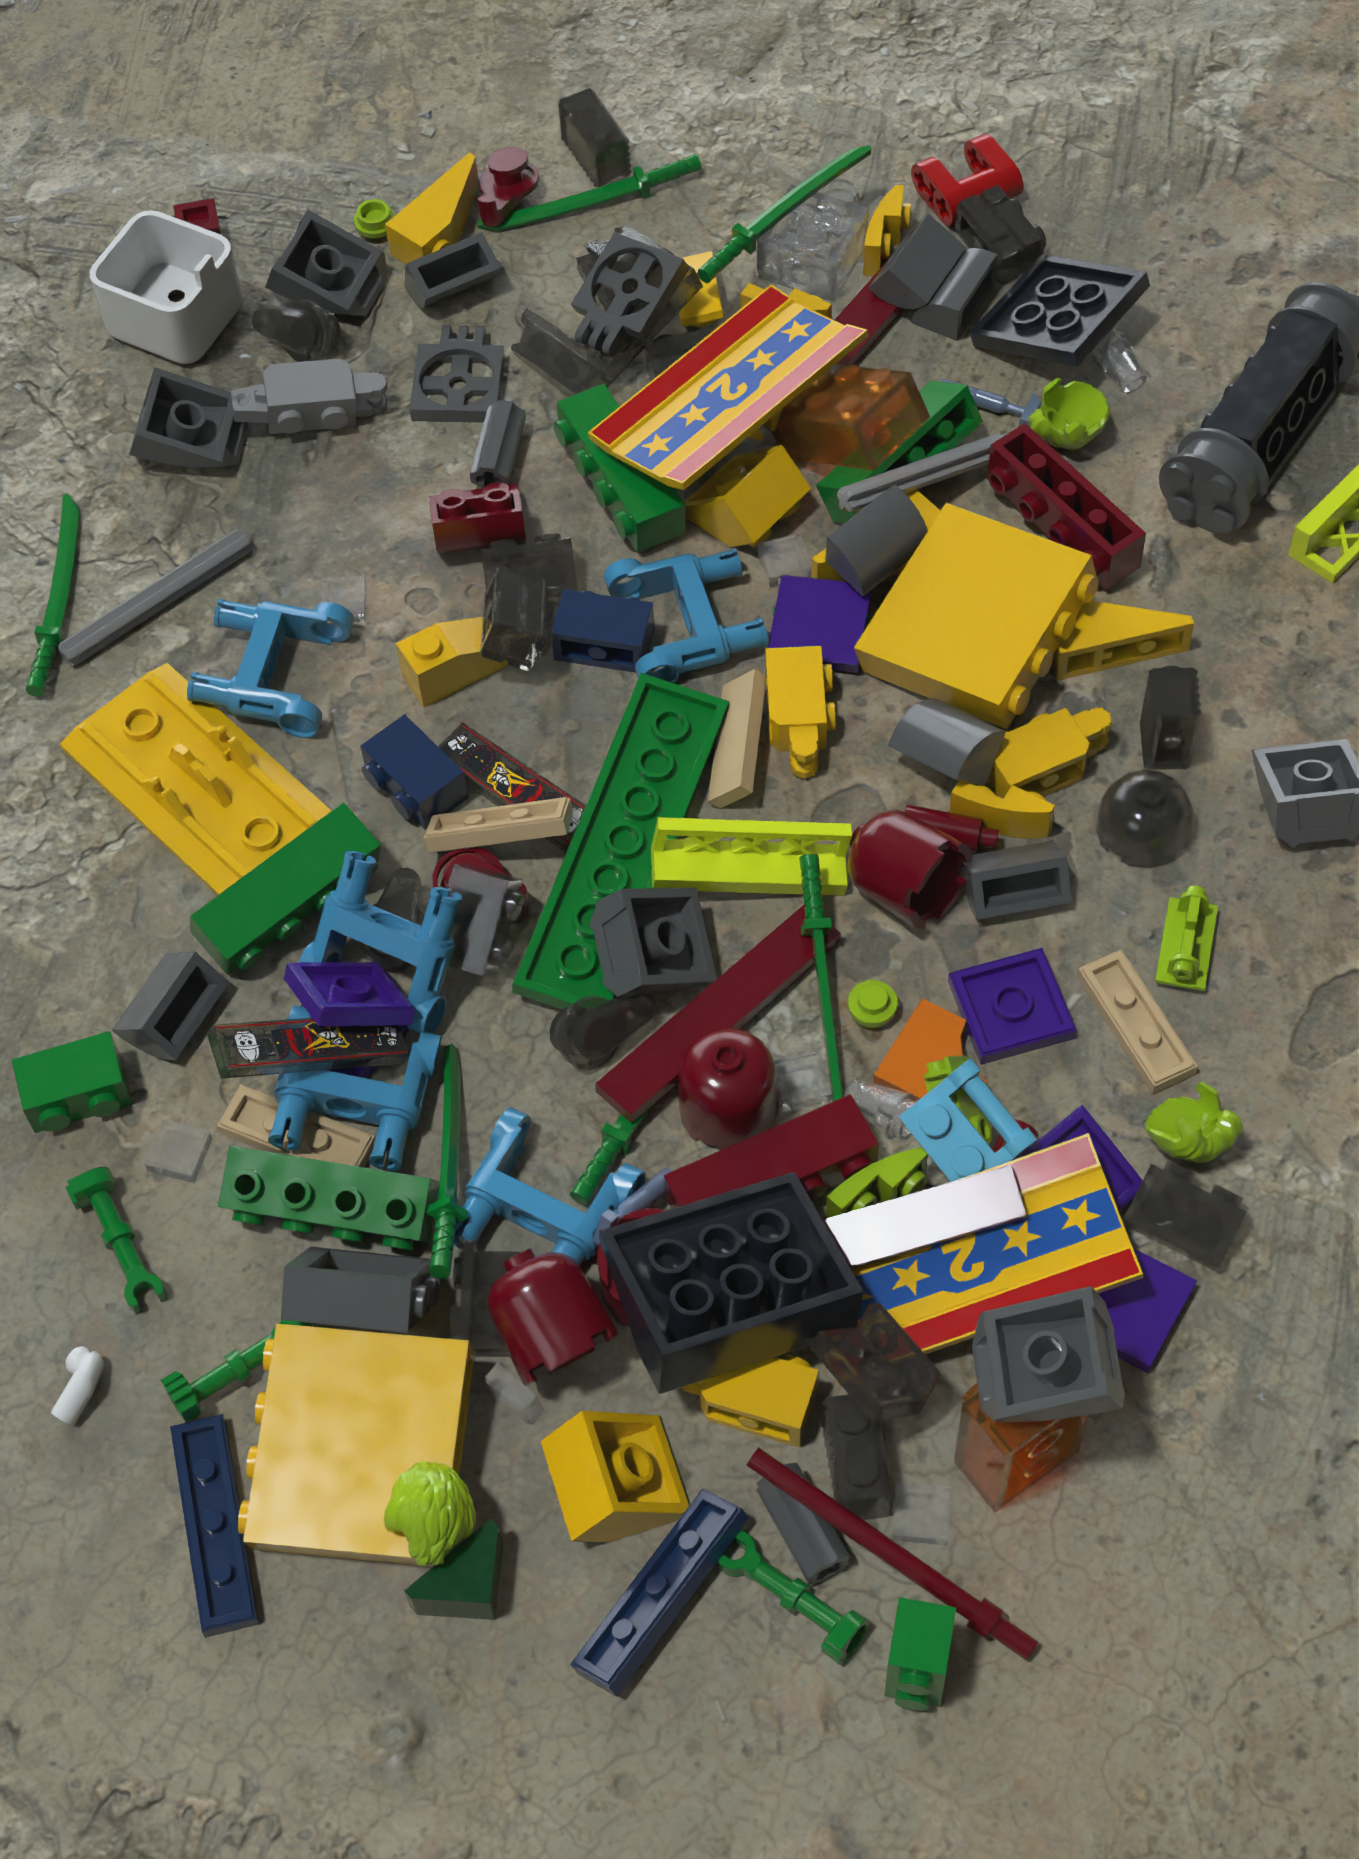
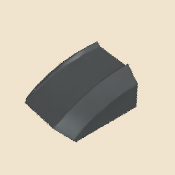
[265,209,387,316]
[129,367,249,468]
[1252,739,1359,848]
[589,888,718,997]
[972,1286,1125,1422]

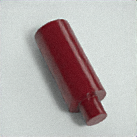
[905,804,999,853]

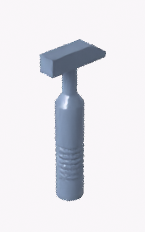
[941,378,1040,427]
[592,1168,672,1247]

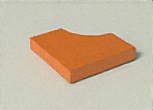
[873,998,987,1104]

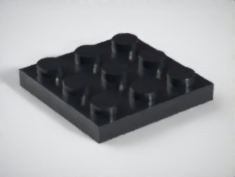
[969,254,1150,367]

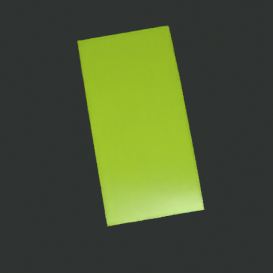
[826,1147,928,1219]

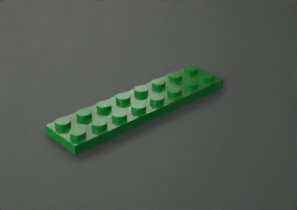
[512,673,729,1024]

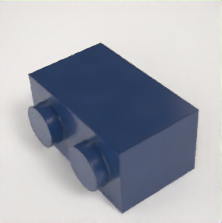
[551,589,655,673]
[360,714,469,830]

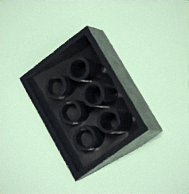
[599,1172,864,1394]

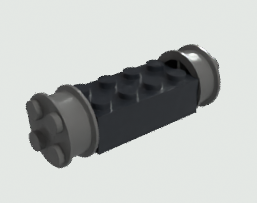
[1159,282,1359,534]

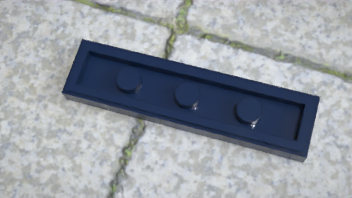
[170,1414,260,1638]
[570,1488,749,1697]

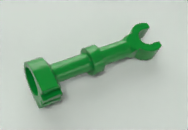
[66,1167,167,1314]
[161,1320,312,1423]
[717,1531,869,1665]

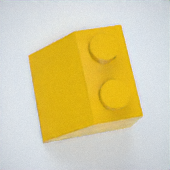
[684,445,812,547]
[540,1411,689,1542]

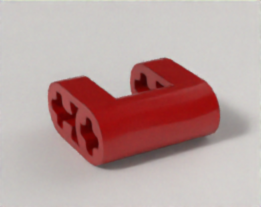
[911,133,1024,226]

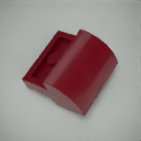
[429,483,526,554]

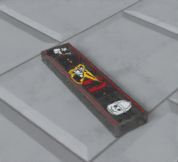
[438,722,586,852]
[207,1018,409,1079]

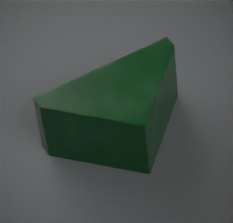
[404,1518,503,1620]

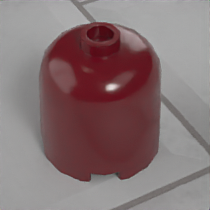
[847,809,973,930]
[679,1028,780,1151]
[487,1248,620,1387]

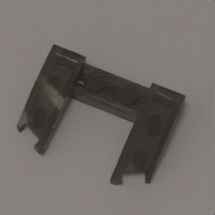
[511,226,703,397]

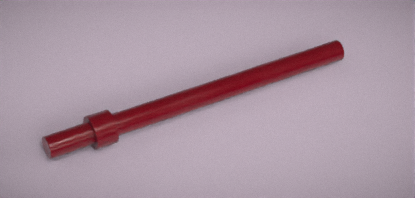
[746,1447,1038,1660]

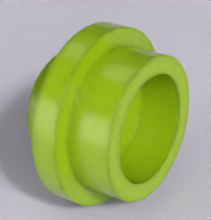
[354,199,395,238]
[848,980,898,1029]

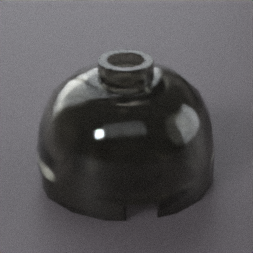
[1096,769,1194,869]

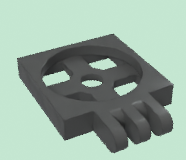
[571,231,689,357]
[410,325,505,423]

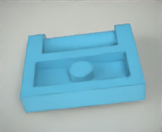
[899,1058,1038,1182]

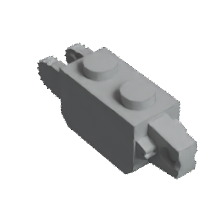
[231,358,388,434]

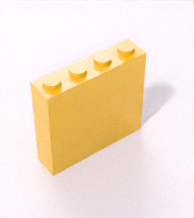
[854,503,1099,729]
[238,1323,475,1567]

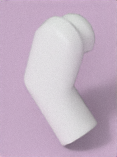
[51,1346,104,1425]

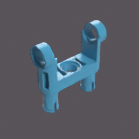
[603,548,769,683]
[187,598,354,738]
[298,851,462,1034]
[268,1005,441,1171]
[454,1107,646,1265]

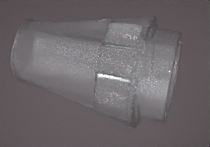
[1090,327,1147,394]
[844,1077,916,1141]

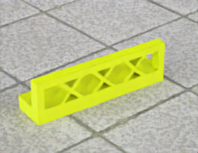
[1288,464,1359,584]
[651,817,852,896]

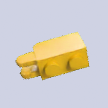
[765,646,836,780]
[987,707,1112,798]
[678,1355,819,1448]

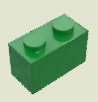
[11,1031,133,1133]
[884,1597,956,1711]

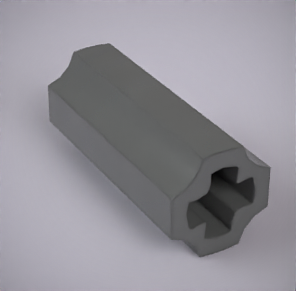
[470,400,526,488]
[756,1463,850,1585]

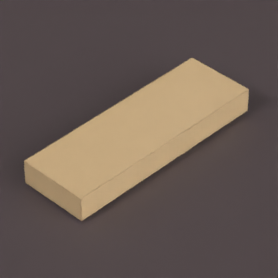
[707,669,767,809]
[423,797,574,853]
[1077,949,1198,1095]
[217,1084,375,1167]

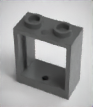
[281,1247,440,1333]

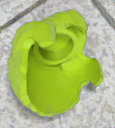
[1028,378,1111,450]
[1145,1082,1243,1163]
[383,1461,476,1567]

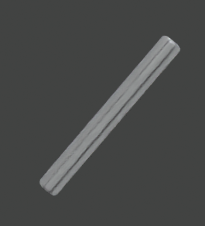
[837,433,1006,512]
[58,528,253,666]

